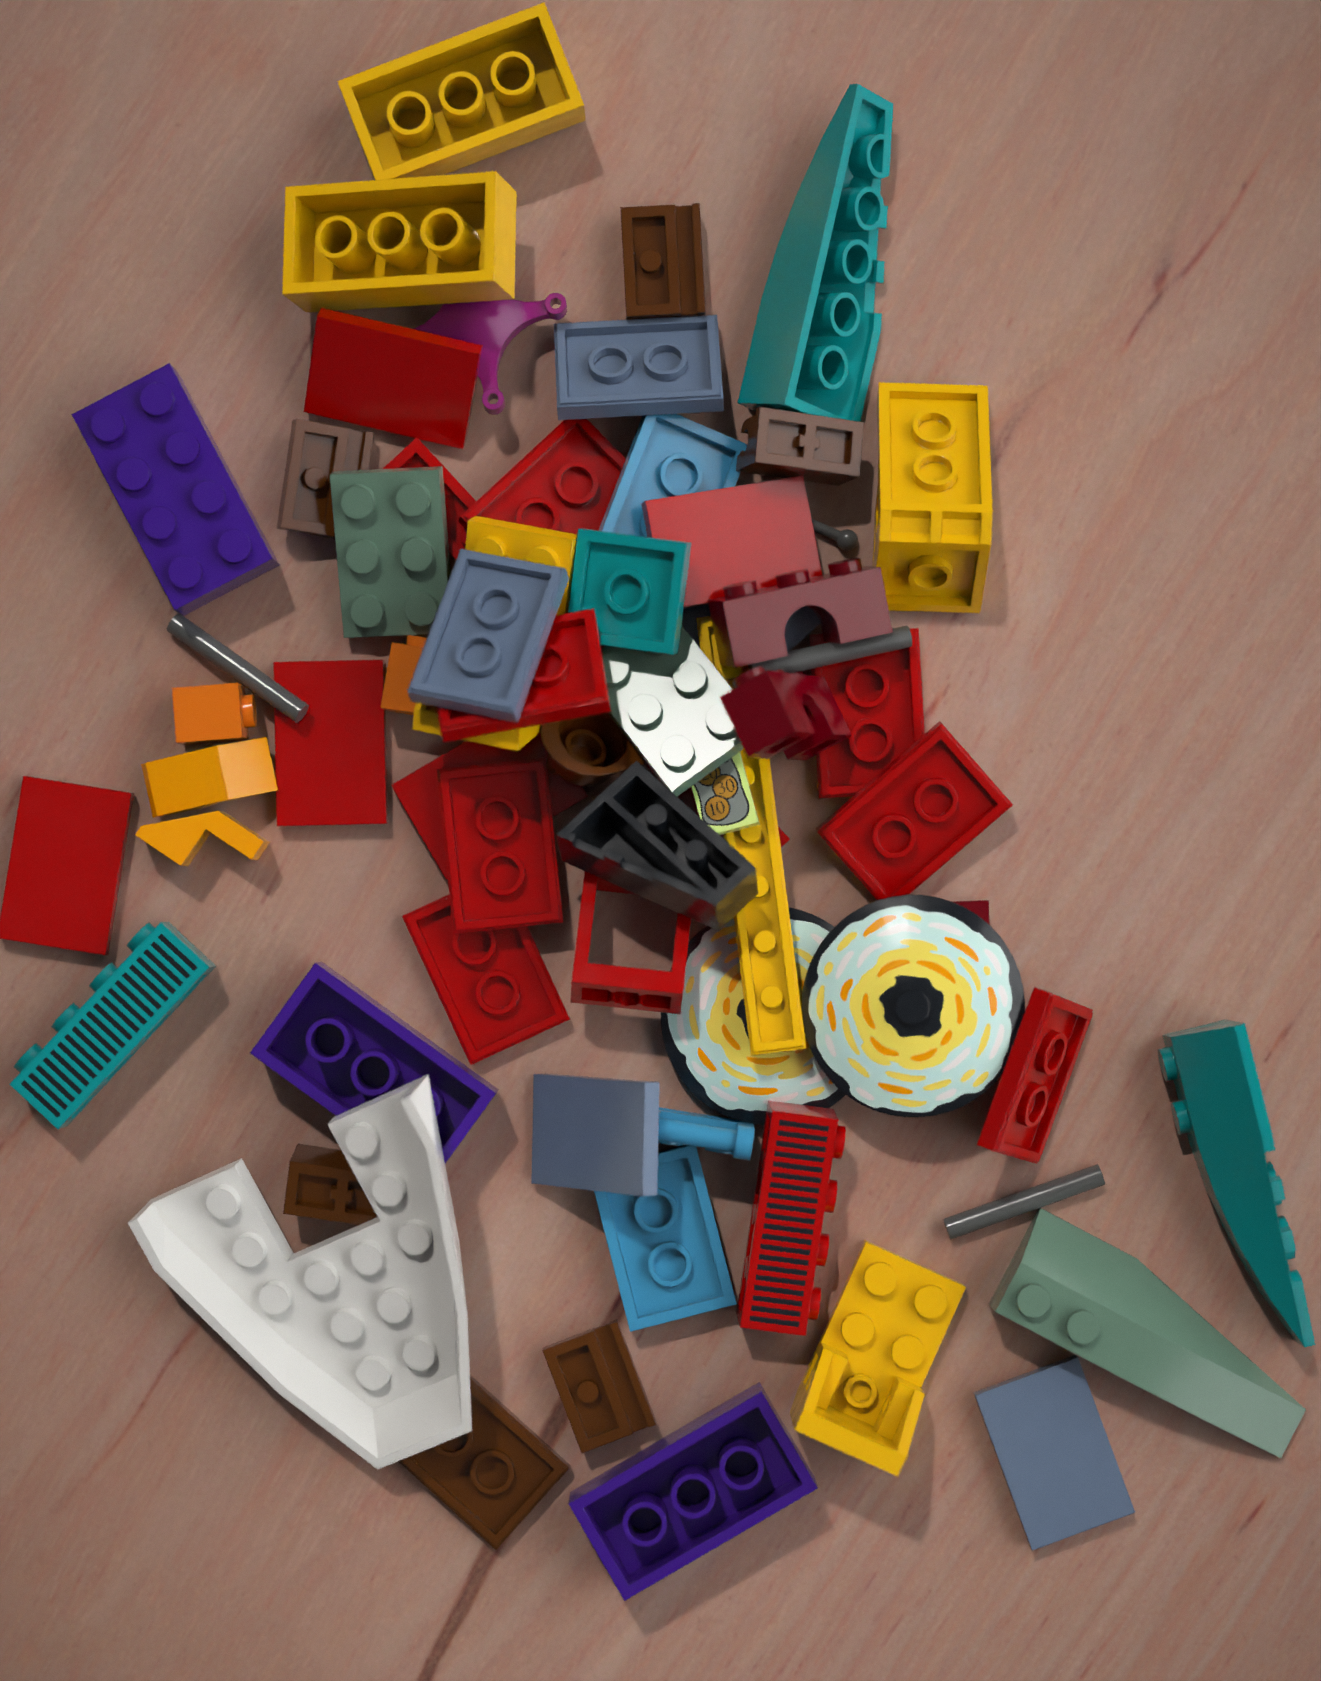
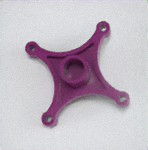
[413,293,567,415]

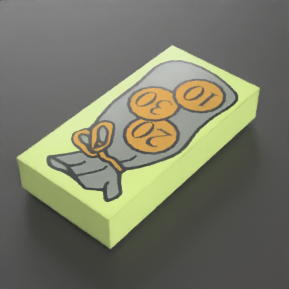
[691,752,760,835]

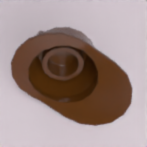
[540,712,647,787]

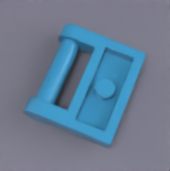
[658,1107,755,1160]

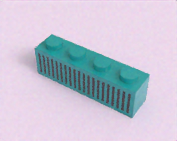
[9,921,216,1129]

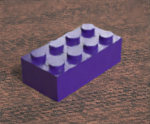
[71,363,280,616]
[250,961,499,1164]
[568,1382,818,1601]

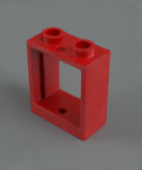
[570,871,691,1014]

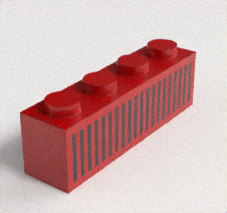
[736,1100,846,1336]

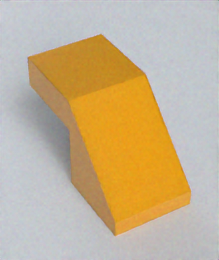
[141,737,278,818]
[135,811,270,866]

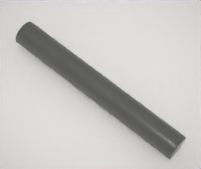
[167,613,309,723]
[748,625,912,673]
[943,1164,1105,1240]

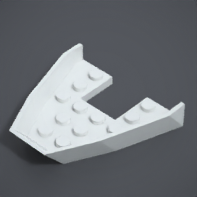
[128,1075,472,1470]

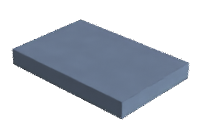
[554,315,724,420]
[407,549,569,723]
[531,1073,659,1196]
[973,1355,1135,1551]

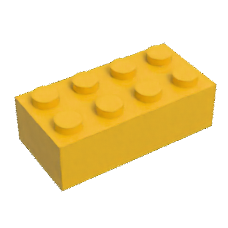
[337,2,586,180]
[282,171,517,312]

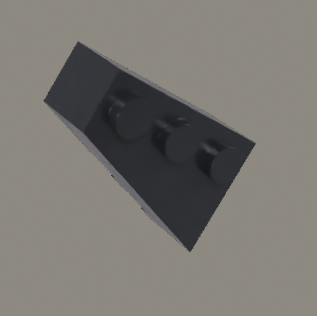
[556,761,758,931]

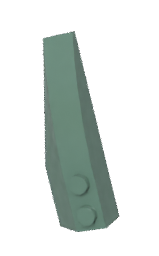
[989,1208,1306,1458]

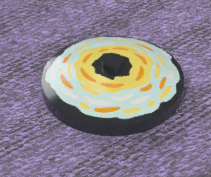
[802,895,1025,1118]
[661,907,846,1125]

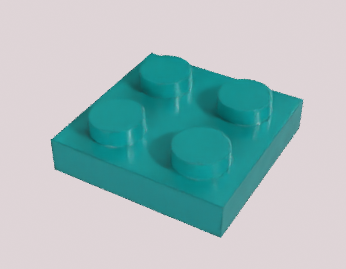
[568,528,691,655]

